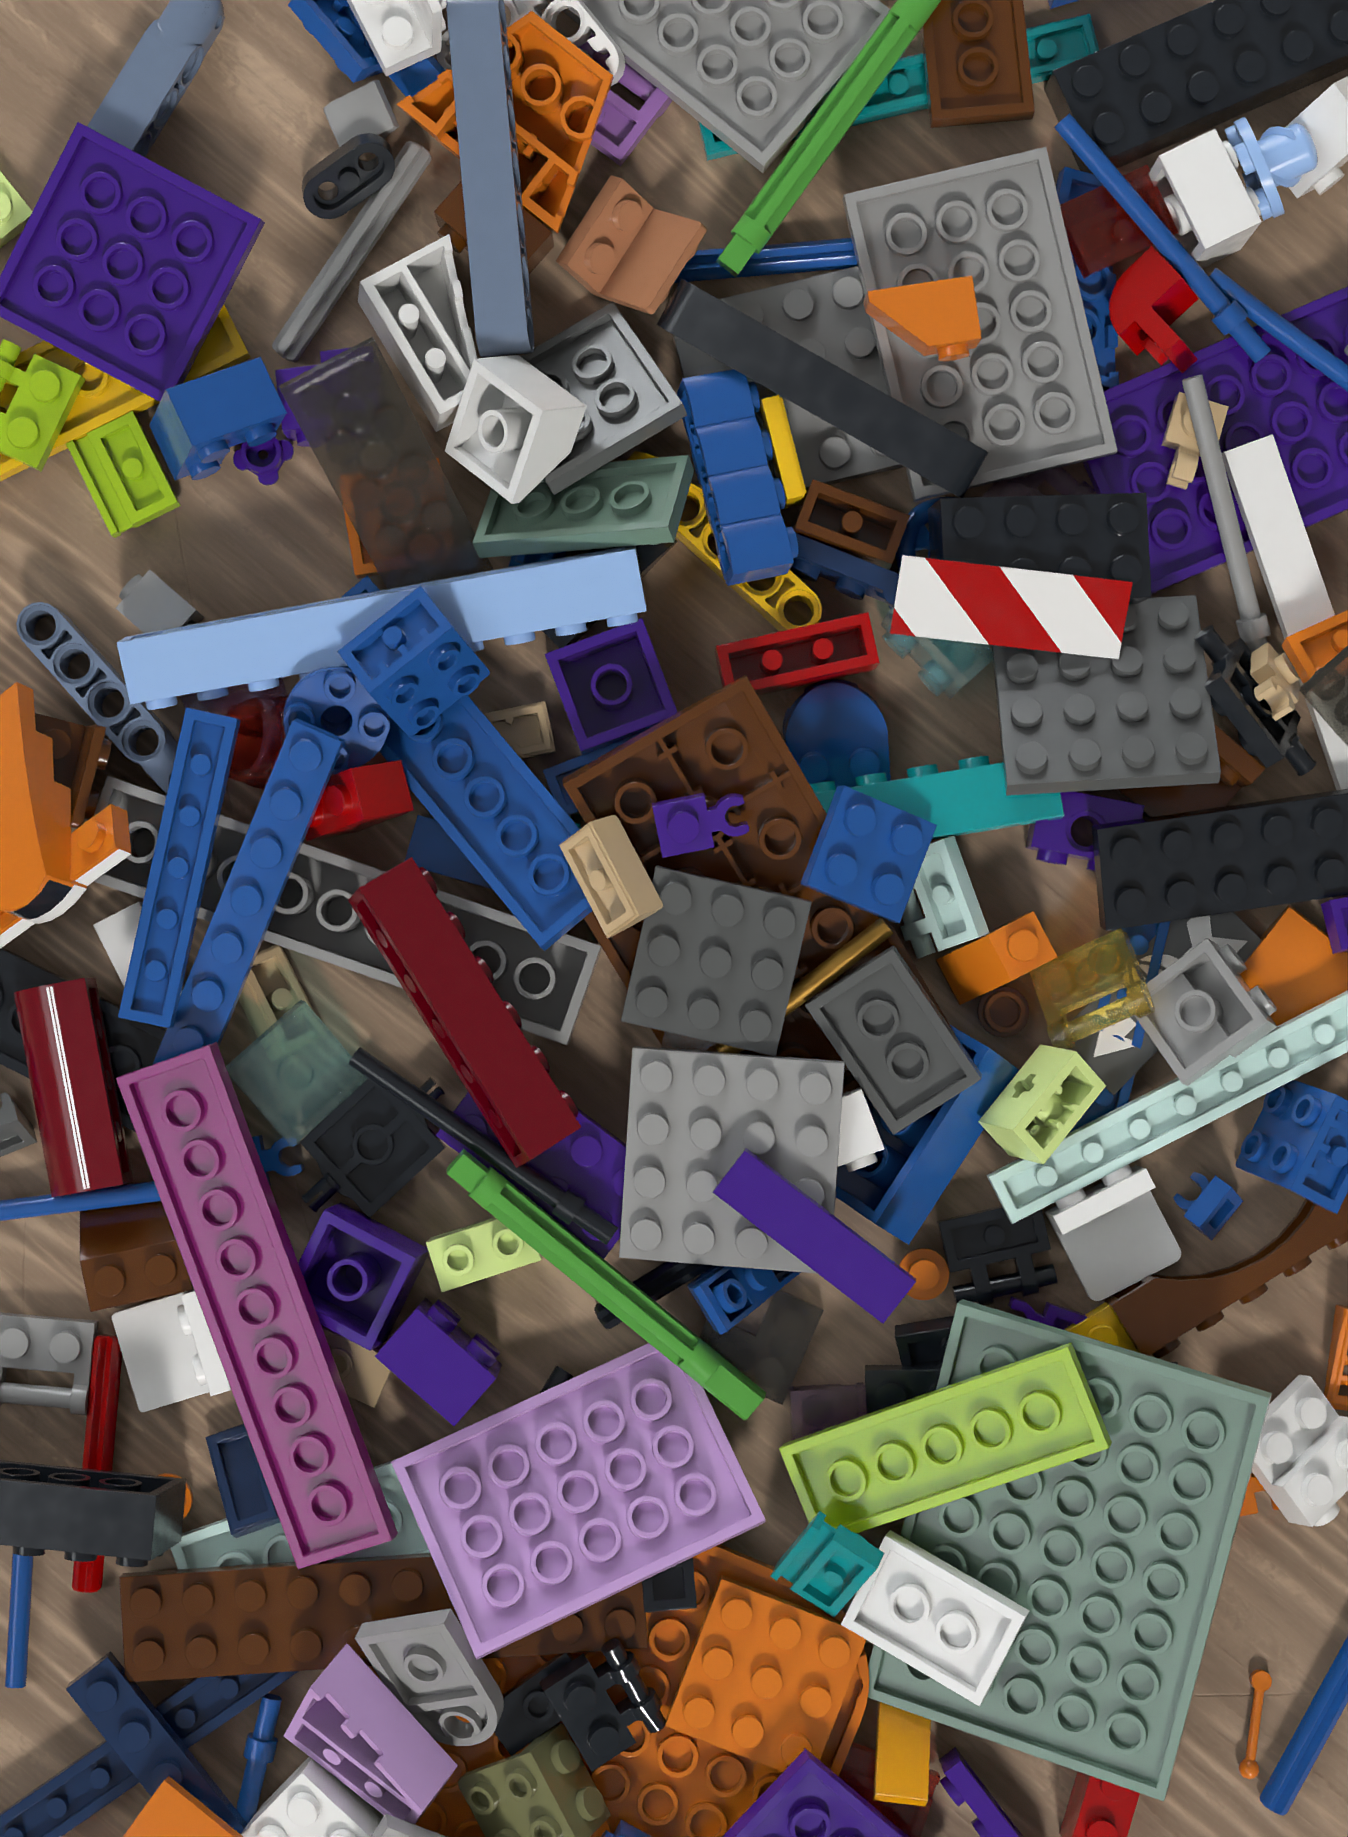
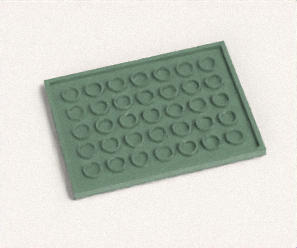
[868,1299,1272,1801]

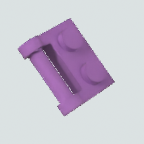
[578,34,672,166]

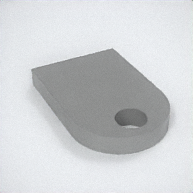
[355,1608,504,1746]

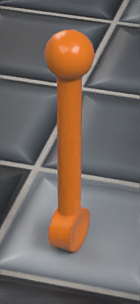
[1239,1669,1272,1779]

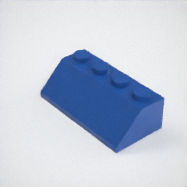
[836,1025,1019,1245]

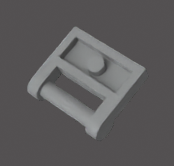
[0,1312,99,1415]

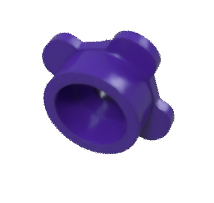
[233,437,294,486]

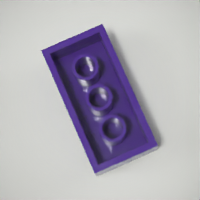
[435,1092,626,1259]

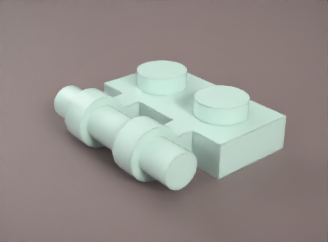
[900,836,990,959]

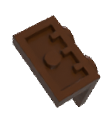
[35,713,112,829]
[1116,724,1265,817]

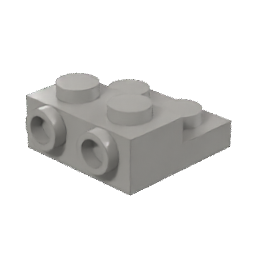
[1124,938,1278,1086]

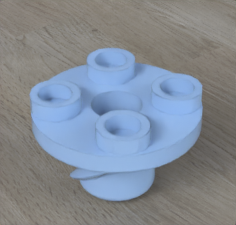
[1224,117,1318,221]

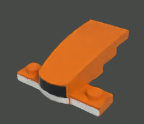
[0,682,132,948]

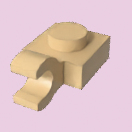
[1162,392,1229,490]

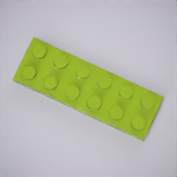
[779,1343,1112,1533]

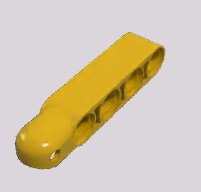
[626,451,822,632]

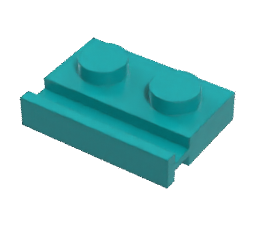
[770,1511,885,1618]

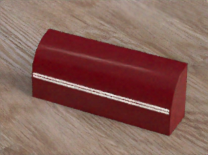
[14,978,133,1197]

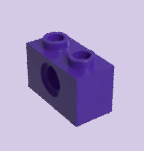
[1026,792,1144,872]

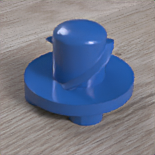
[283,667,390,775]

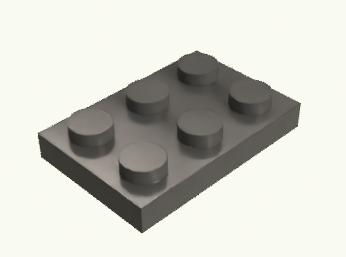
[805,945,982,1135]

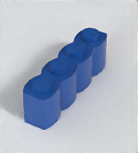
[677,369,798,586]

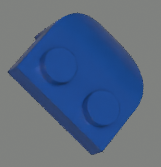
[783,679,891,788]

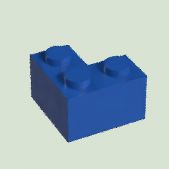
[149,357,287,480]

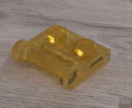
[1029,929,1155,1050]

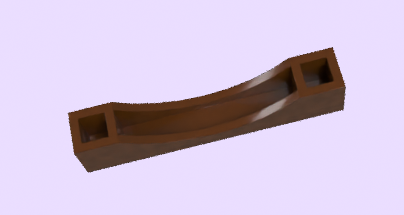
[1103,1193,1348,1358]

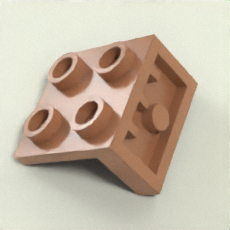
[556,175,707,314]

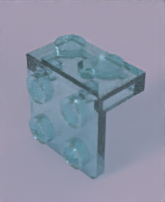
[881,607,993,699]

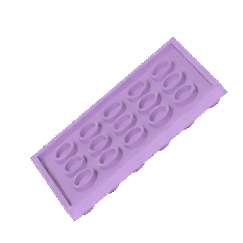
[391,1343,766,1660]

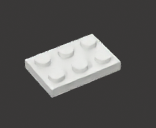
[841,1530,1030,1706]

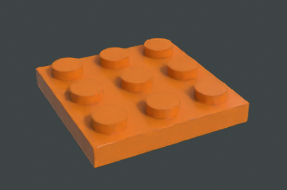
[665,1575,866,1772]

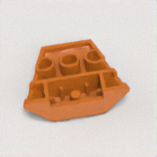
[397,11,614,234]

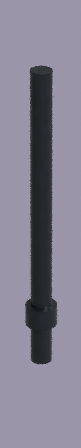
[348,1047,618,1245]

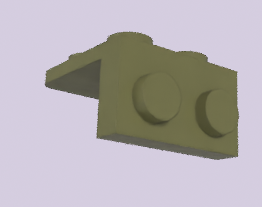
[458,1723,611,1837]

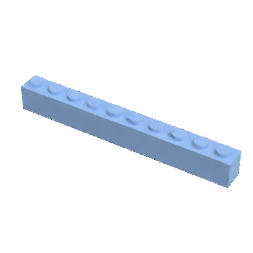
[117,546,647,710]

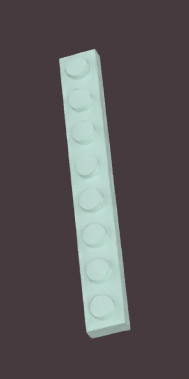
[986,990,1348,1224]

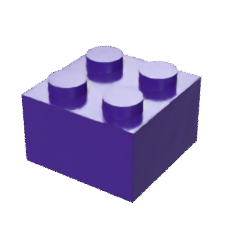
[545,618,678,755]
[298,1202,429,1351]
[375,1297,502,1426]

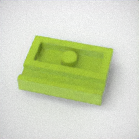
[66,411,181,538]

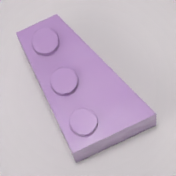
[284,1644,458,1825]

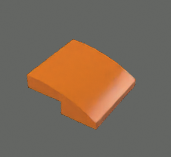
[1240,904,1348,1026]

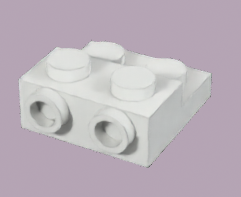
[1252,1375,1348,1527]

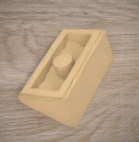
[559,815,663,938]
[238,945,325,1061]

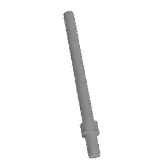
[1182,375,1271,652]

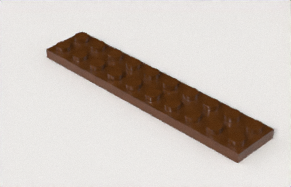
[119,1553,648,1682]

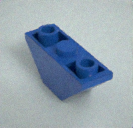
[687,1265,801,1335]

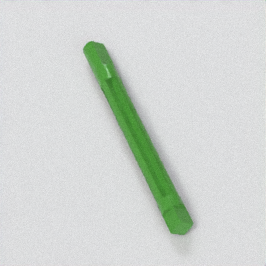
[715,0,941,277]
[447,1149,766,1420]

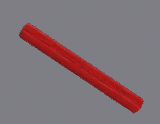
[72,1334,122,1593]

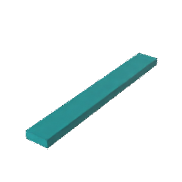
[698,14,1099,161]

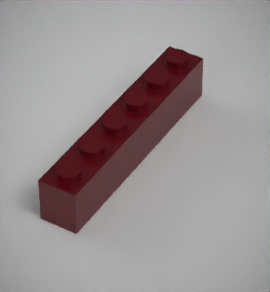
[348,857,581,1168]

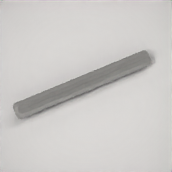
[272,141,432,363]

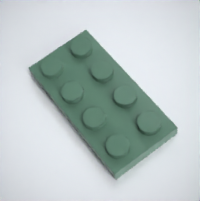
[473,455,694,558]

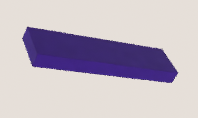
[712,1148,916,1324]

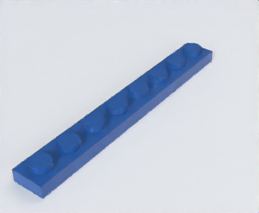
[153,718,345,1064]

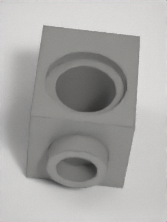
[116,569,204,633]

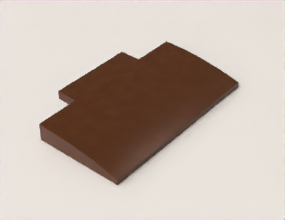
[563,675,955,1093]

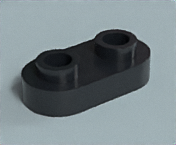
[302,133,395,219]

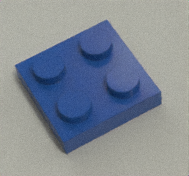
[800,786,937,923]

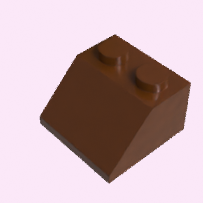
[80,1201,194,1312]

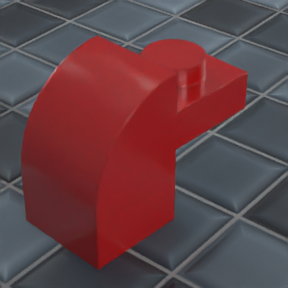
[1109,246,1199,373]

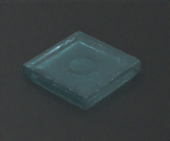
[226,1000,368,1147]

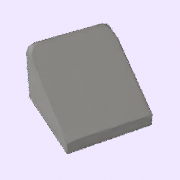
[323,80,399,147]

